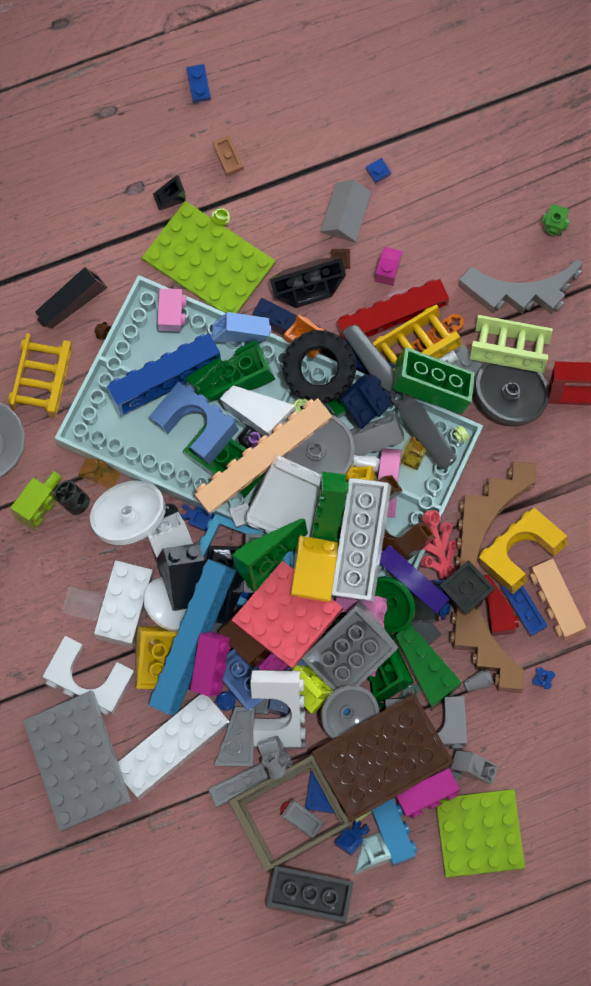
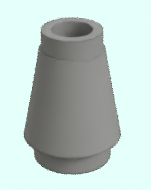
[464,669,494,692]

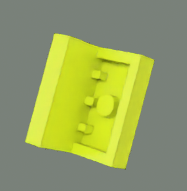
[292,665,333,714]

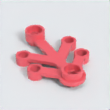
[421,510,457,580]

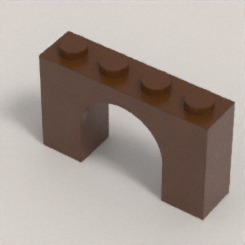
[378,475,436,561]
[218,619,271,669]

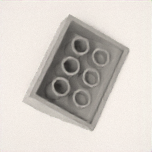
[302,601,398,691]

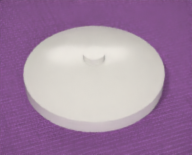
[90,481,166,545]

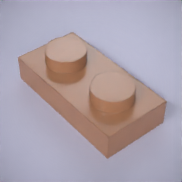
[213,135,244,176]

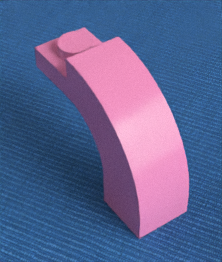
[378,448,402,518]

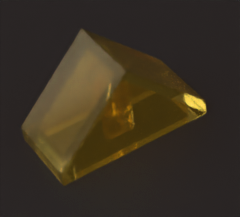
[78,458,121,489]

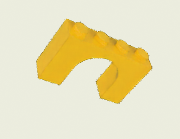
[479,507,568,594]

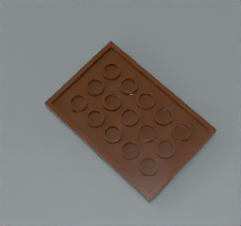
[311,693,454,822]

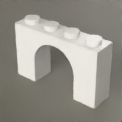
[43,636,135,716]
[251,670,306,747]

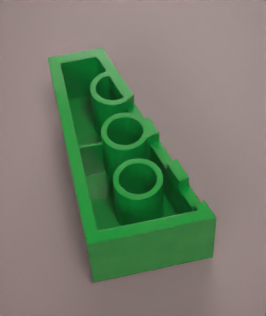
[395,624,462,711]

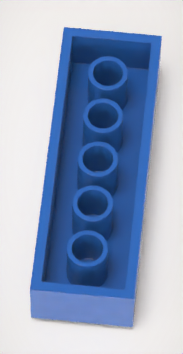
[107,334,221,417]

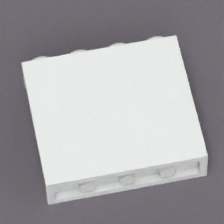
[245,454,347,537]

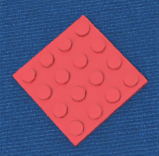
[232,561,343,669]

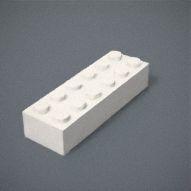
[332,478,391,603]
[118,694,229,801]

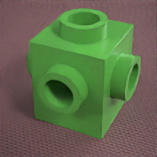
[542,204,570,236]

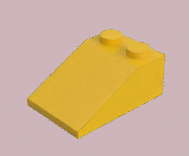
[291,536,338,602]
[136,626,178,689]

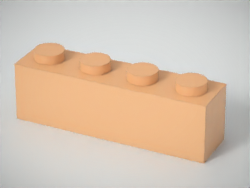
[529,559,586,641]

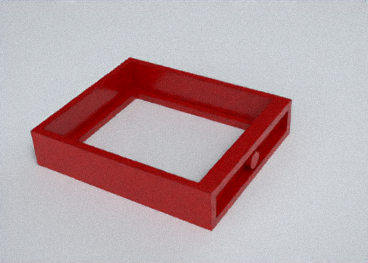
[548,361,591,405]

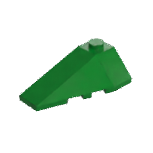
[196,339,276,402]
[232,518,308,592]

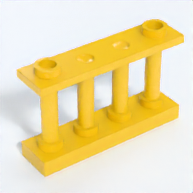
[372,304,462,371]
[8,333,73,418]

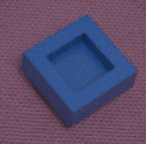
[366,158,391,184]

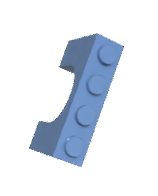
[149,382,239,465]

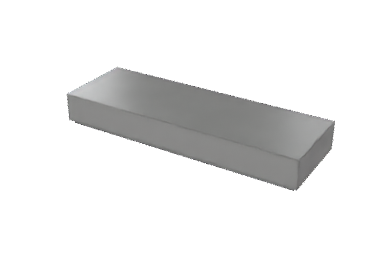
[208,764,269,808]

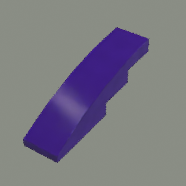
[380,545,450,613]

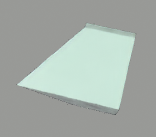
[353,832,391,876]

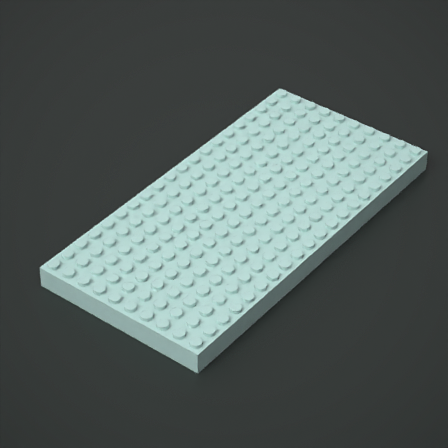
[55,275,483,582]

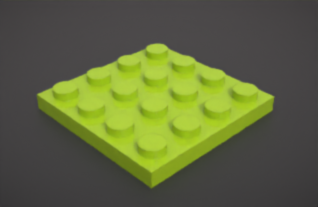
[436,789,525,878]

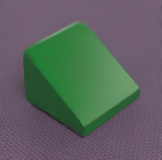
[327,399,348,418]

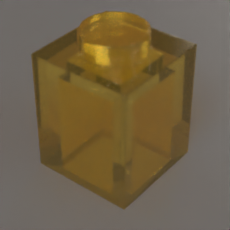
[400,436,427,470]

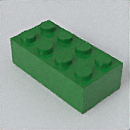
[392,347,475,415]
[183,422,268,498]

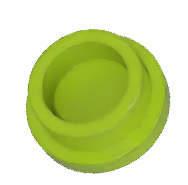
[211,208,230,226]

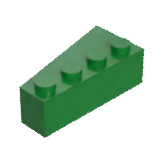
[310,471,349,542]

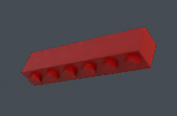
[337,279,449,340]

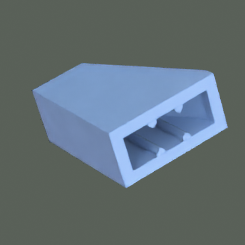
[212,312,271,342]

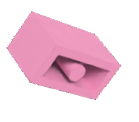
[158,289,187,332]

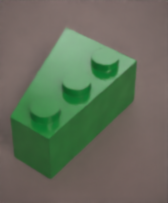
[369,631,414,702]

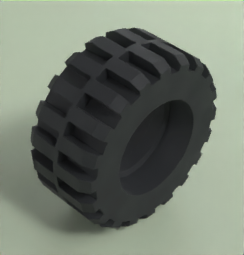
[282,330,357,403]

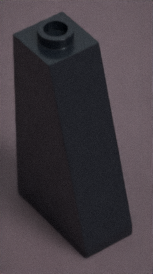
[35,267,108,328]

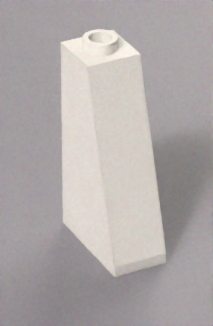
[220,386,296,437]

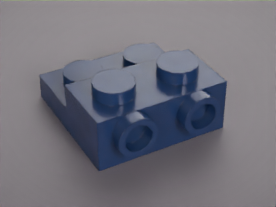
[339,374,392,429]

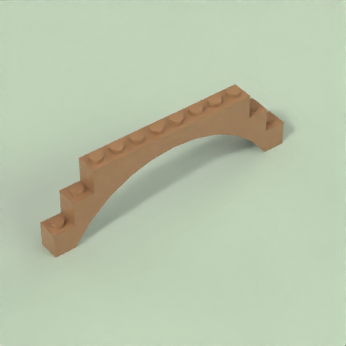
[450,462,537,693]

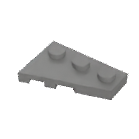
[214,707,255,767]

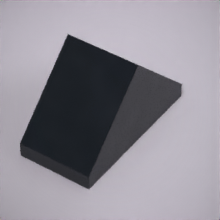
[153,175,186,210]

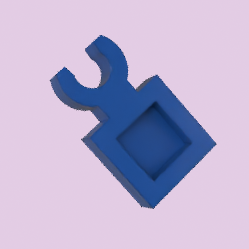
[179,504,214,532]
[335,820,370,856]

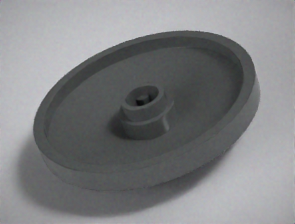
[474,362,549,425]

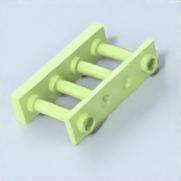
[470,315,553,373]

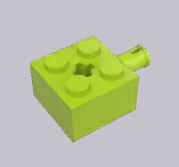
[10,471,62,530]

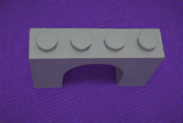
[385,696,467,750]

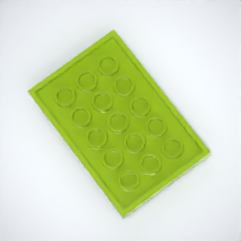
[141,201,276,314]

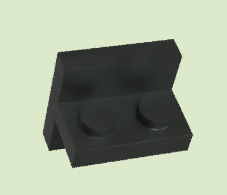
[439,560,495,615]

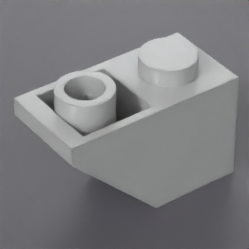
[451,751,498,784]

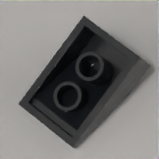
[157,543,205,611]

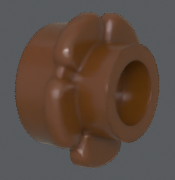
[94,322,111,340]

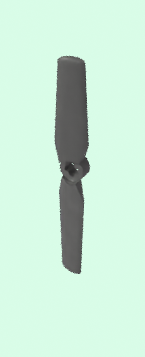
[343,325,457,469]

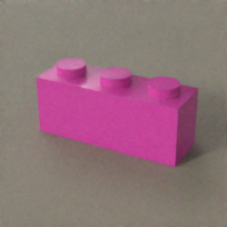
[190,631,230,697]
[397,768,461,819]

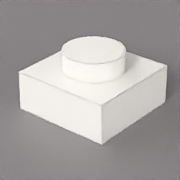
[229,502,249,528]

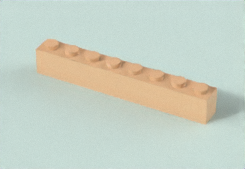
[195,398,332,515]

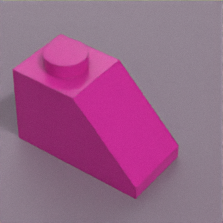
[375,247,403,286]

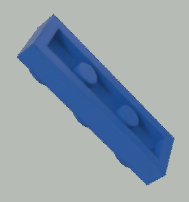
[501,585,548,637]

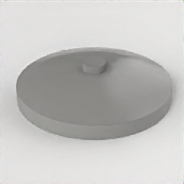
[284,414,355,475]

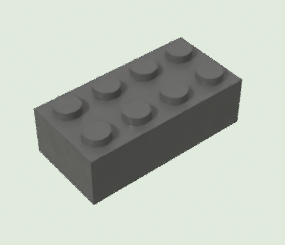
[267,866,354,925]

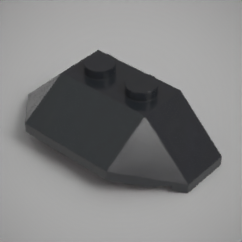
[269,257,346,308]

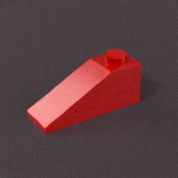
[485,575,519,636]

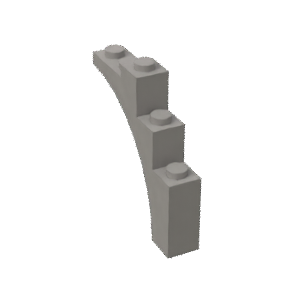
[458,259,583,315]

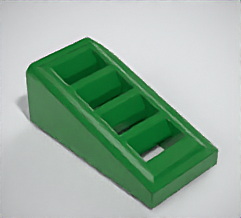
[185,358,227,394]

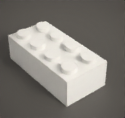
[94,560,154,648]

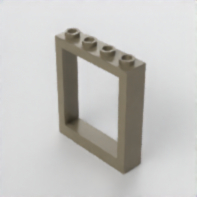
[229,755,351,873]

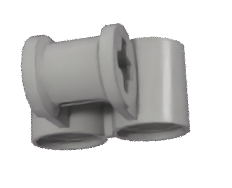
[258,736,292,780]

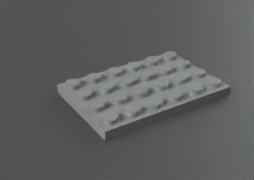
[23,691,131,831]

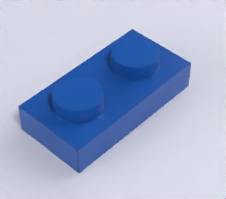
[186,64,211,103]

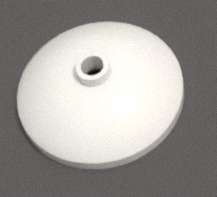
[143,577,187,631]

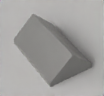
[320,180,372,243]

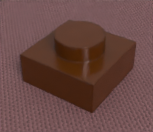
[331,249,350,269]

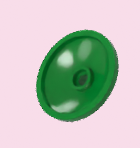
[375,576,415,633]

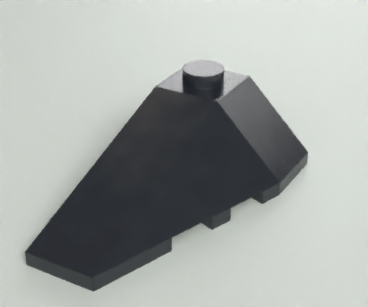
[207,546,244,624]

